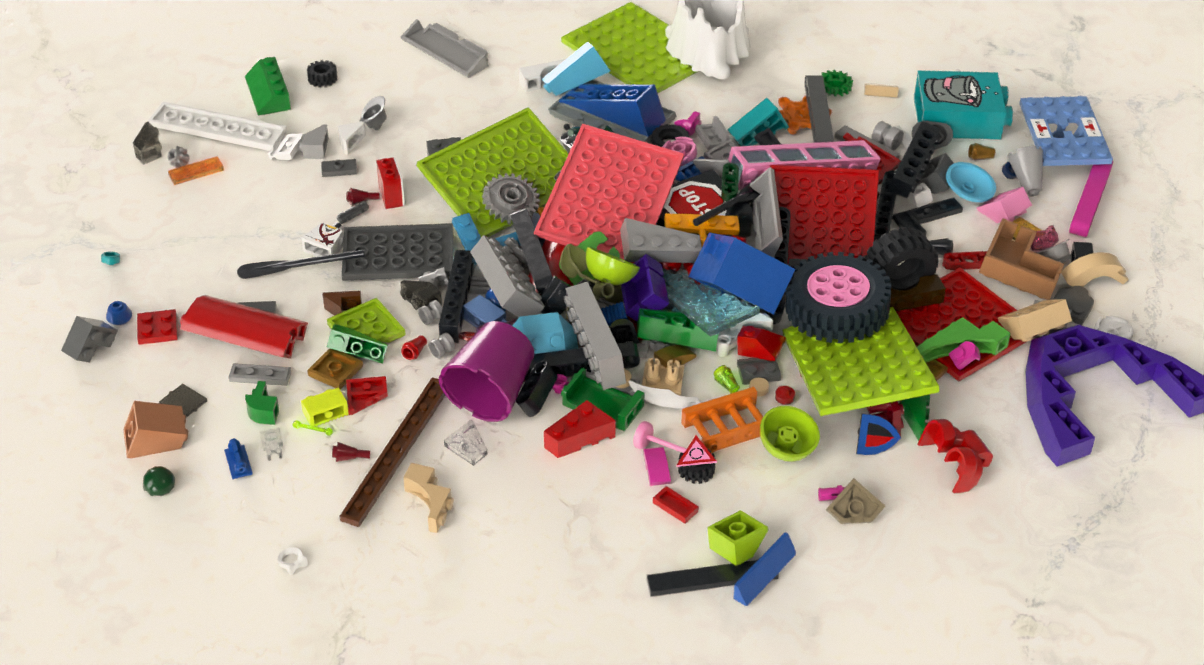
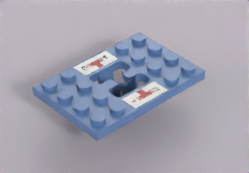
[1019,96,1113,166]

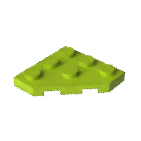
[327,298,406,343]

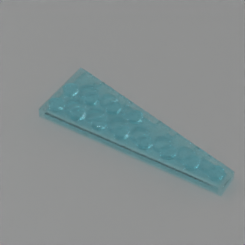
[662,268,760,336]

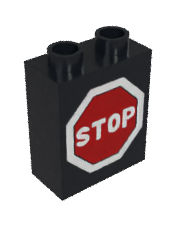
[657,169,753,238]

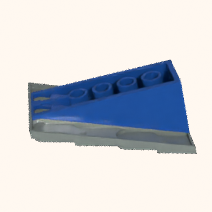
[548,80,677,143]

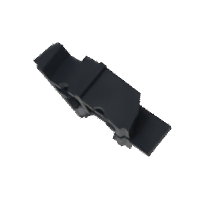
[609,319,640,344]

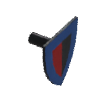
[856,414,901,455]

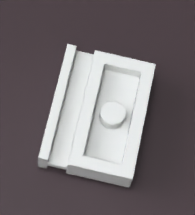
[268,134,304,160]

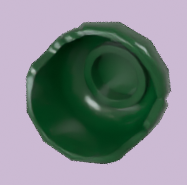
[143,466,175,496]

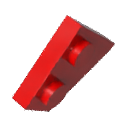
[346,376,388,415]

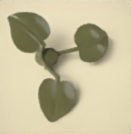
[560,244,624,325]

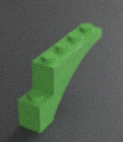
[917,317,1011,363]

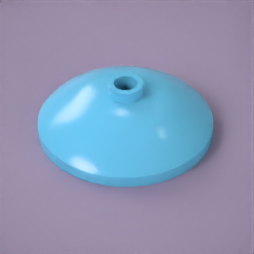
[946,162,996,203]

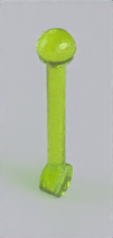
[292,420,333,436]

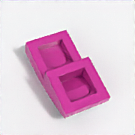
[643,447,671,486]

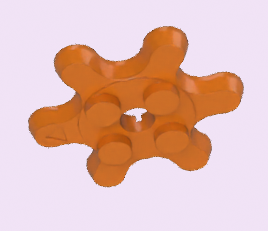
[778,96,832,134]

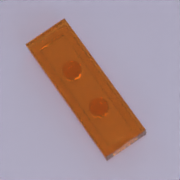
[168,156,224,185]

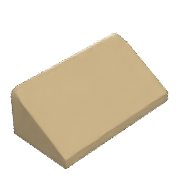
[864,83,899,98]

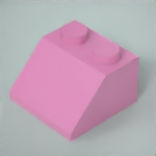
[977,187,1032,223]

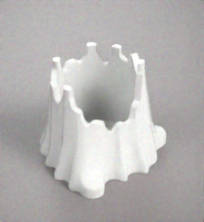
[665,0,750,79]

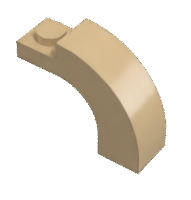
[1061,252,1129,287]

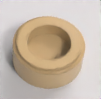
[749,378,769,396]

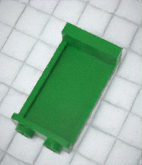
[561,368,645,431]

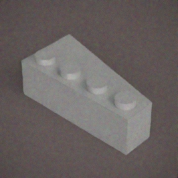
[620,218,702,263]

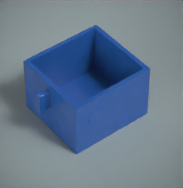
[688,232,795,315]

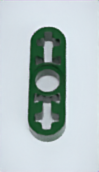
[721,163,739,201]

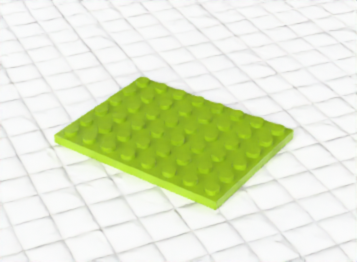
[561,2,698,93]
[416,107,569,238]
[782,307,939,416]

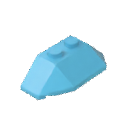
[512,312,578,354]

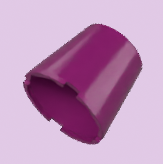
[439,321,534,422]

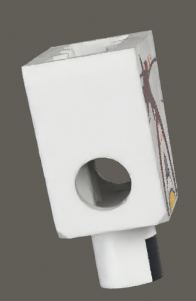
[302,222,344,257]

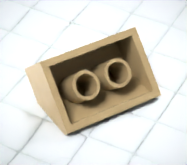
[998,299,1072,342]

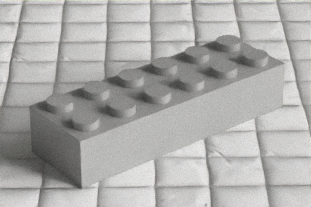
[470,235,545,317]
[564,282,626,390]

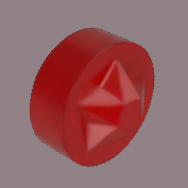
[775,386,795,405]

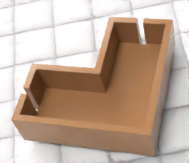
[979,218,1064,300]

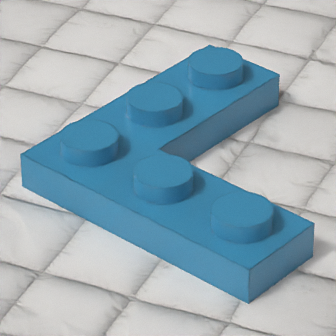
[452,213,521,265]

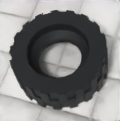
[651,124,689,147]

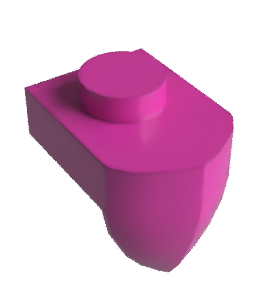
[674,111,702,136]
[949,341,981,370]

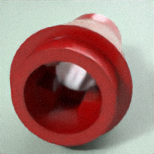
[401,335,427,360]

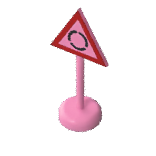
[633,421,717,467]

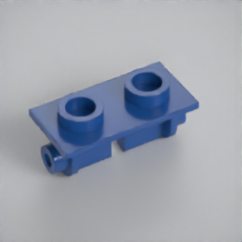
[224,438,253,480]

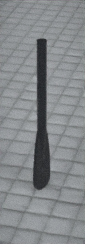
[693,181,760,226]
[237,250,365,279]

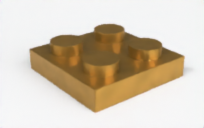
[307,348,363,390]

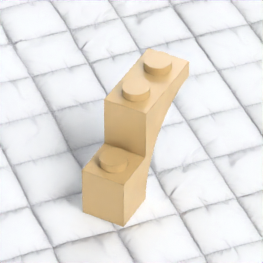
[403,463,454,533]

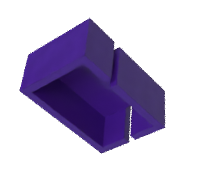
[621,254,669,321]

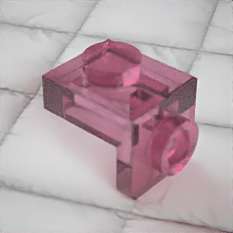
[1031,225,1059,251]

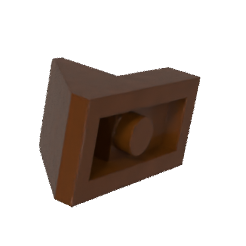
[322,291,362,316]

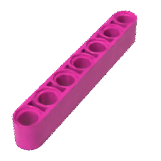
[1069,161,1113,237]

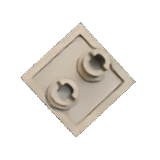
[642,358,684,396]

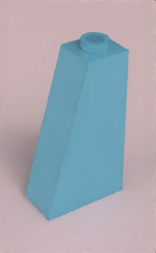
[542,42,610,96]

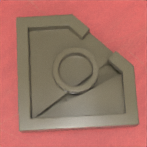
[826,478,885,524]

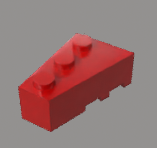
[544,400,616,458]

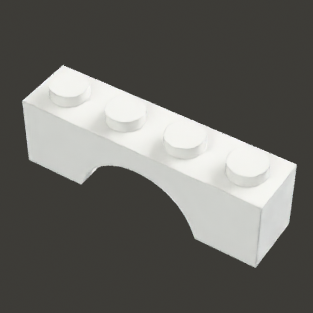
[519,58,567,92]

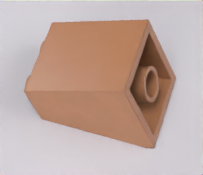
[123,401,188,458]

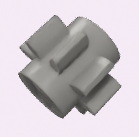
[167,146,190,169]

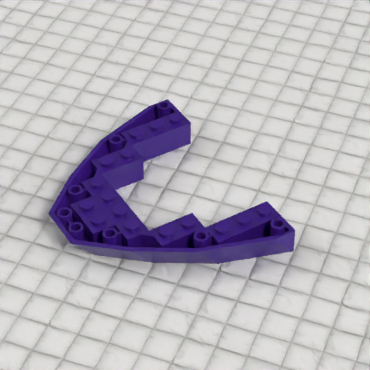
[1025,325,1204,467]

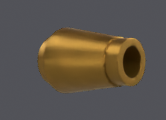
[968,143,995,160]

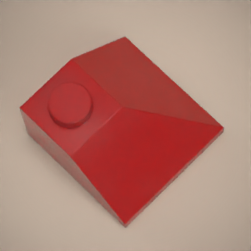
[737,326,786,361]

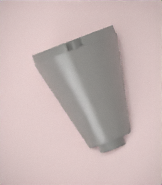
[1007,146,1043,196]

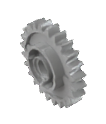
[482,173,540,224]

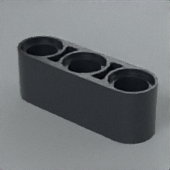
[516,360,558,417]

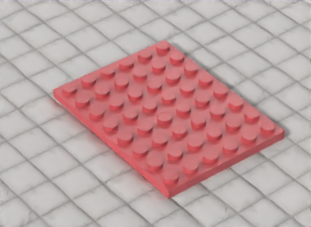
[534,124,684,264]

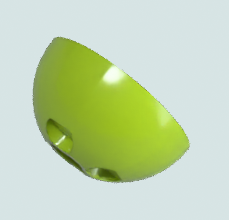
[585,247,640,286]
[760,406,820,462]

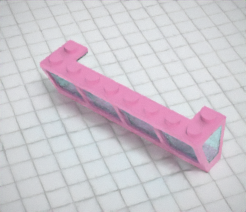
[728,140,880,190]

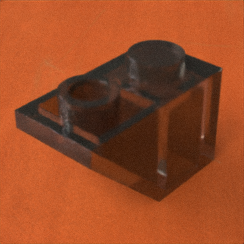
[133,121,162,165]
[400,280,442,310]

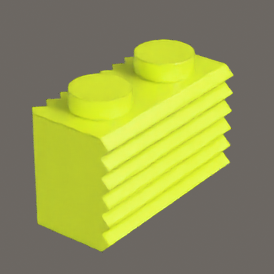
[301,387,349,428]

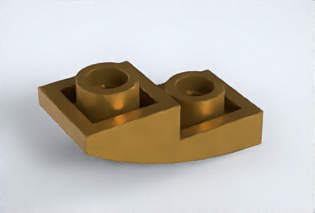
[654,345,697,368]

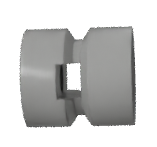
[871,121,904,150]

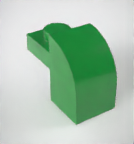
[245,381,279,425]

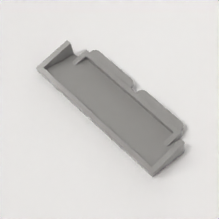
[400,19,488,78]
[750,167,783,258]

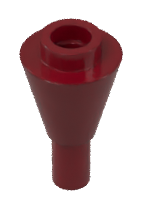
[346,188,380,205]
[332,442,370,462]

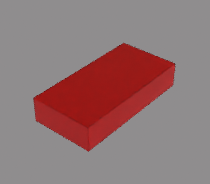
[653,486,699,524]

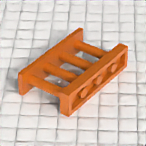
[681,387,763,453]

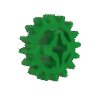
[821,70,853,97]

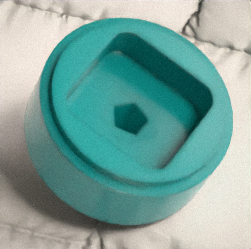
[101,252,120,265]

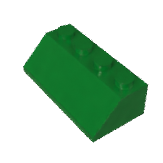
[245,57,291,116]

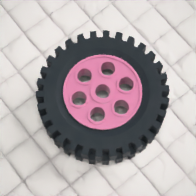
[785,252,891,343]

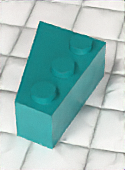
[727,98,790,146]

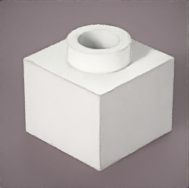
[909,183,933,207]

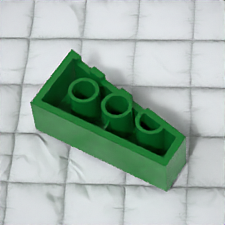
[636,308,719,352]

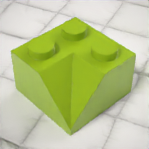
[707,510,768,566]

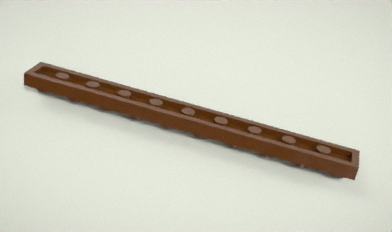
[340,377,445,527]

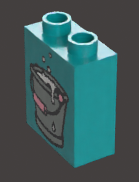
[914,70,1013,140]

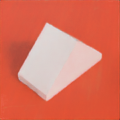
[338,121,366,154]

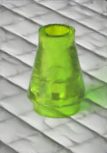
[713,365,740,394]

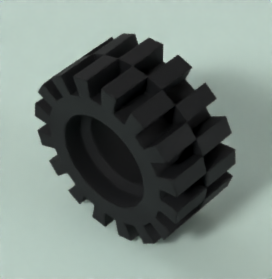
[307,60,338,88]
[678,449,716,484]

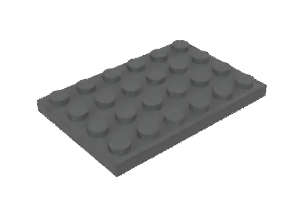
[342,223,453,281]

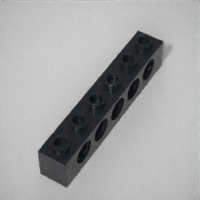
[888,121,941,198]
[439,250,475,343]

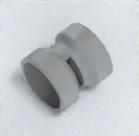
[418,300,442,325]
[428,333,455,358]

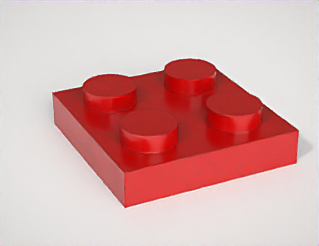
[137,309,178,345]

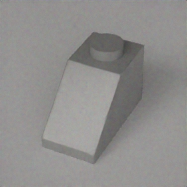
[299,124,329,159]

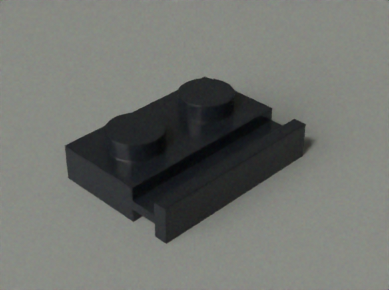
[540,275,571,315]

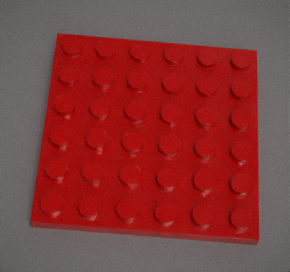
[770,165,879,264]
[896,267,1038,382]

